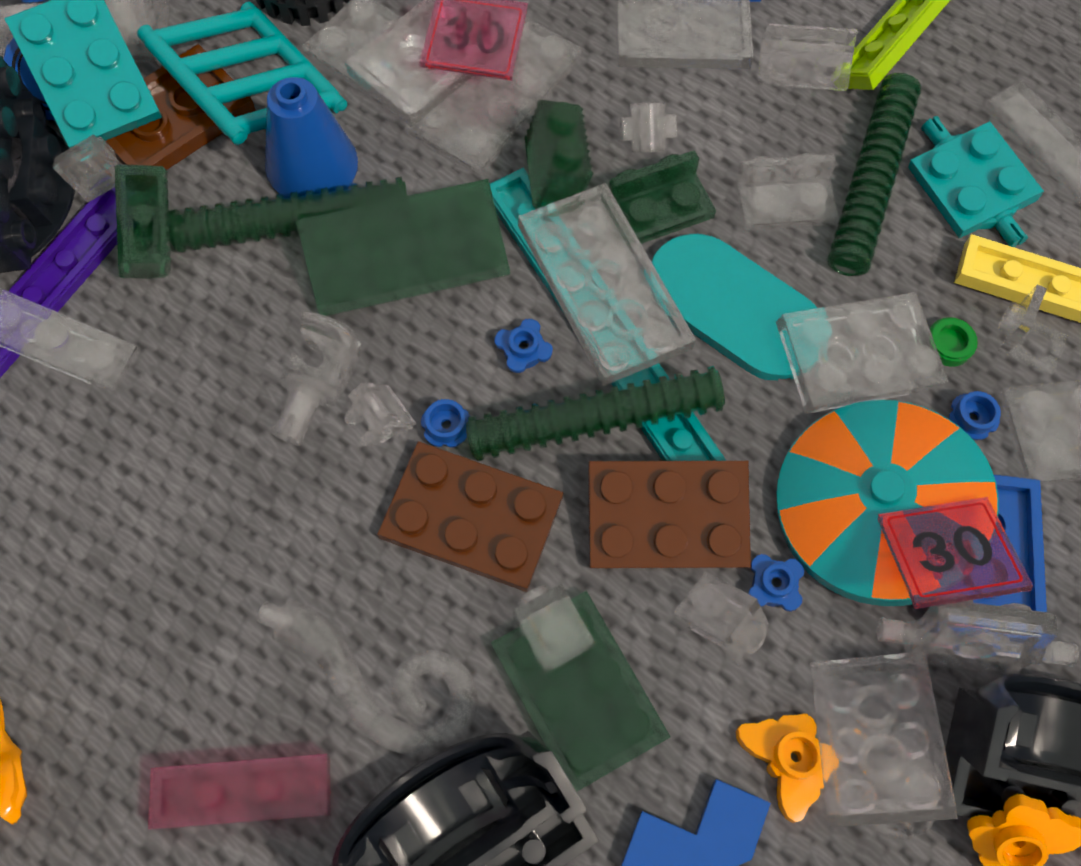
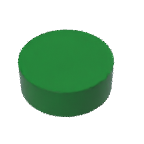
[924,317,978,367]

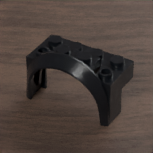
[0,56,76,273]
[934,674,1081,818]
[330,731,599,866]

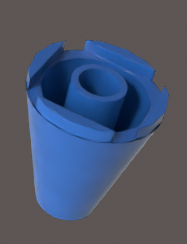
[265,77,358,205]

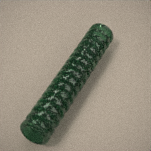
[827,73,922,276]
[167,176,410,253]
[466,366,725,461]

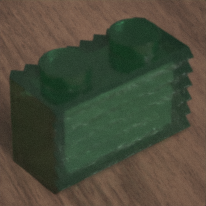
[524,100,594,215]
[115,164,171,279]

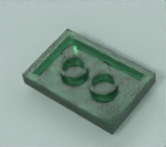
[491,590,671,792]

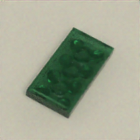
[296,179,511,318]

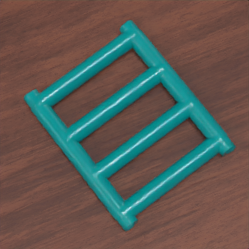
[137,2,348,145]

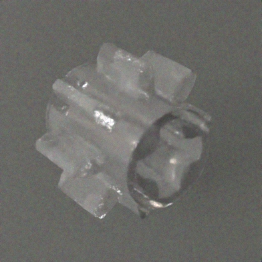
[620,102,677,152]

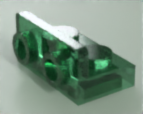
[606,150,716,248]

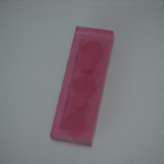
[148,754,331,830]

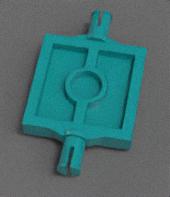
[908,116,1044,247]

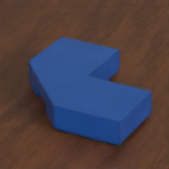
[620,779,771,866]

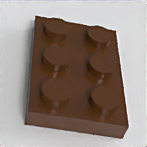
[103,44,256,186]
[377,441,564,592]
[588,460,751,568]

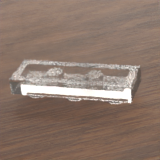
[0,288,139,393]

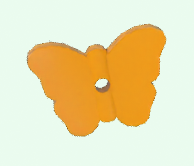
[736,714,840,823]
[967,794,1081,866]

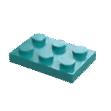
[4,0,162,154]

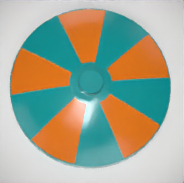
[777,400,999,606]

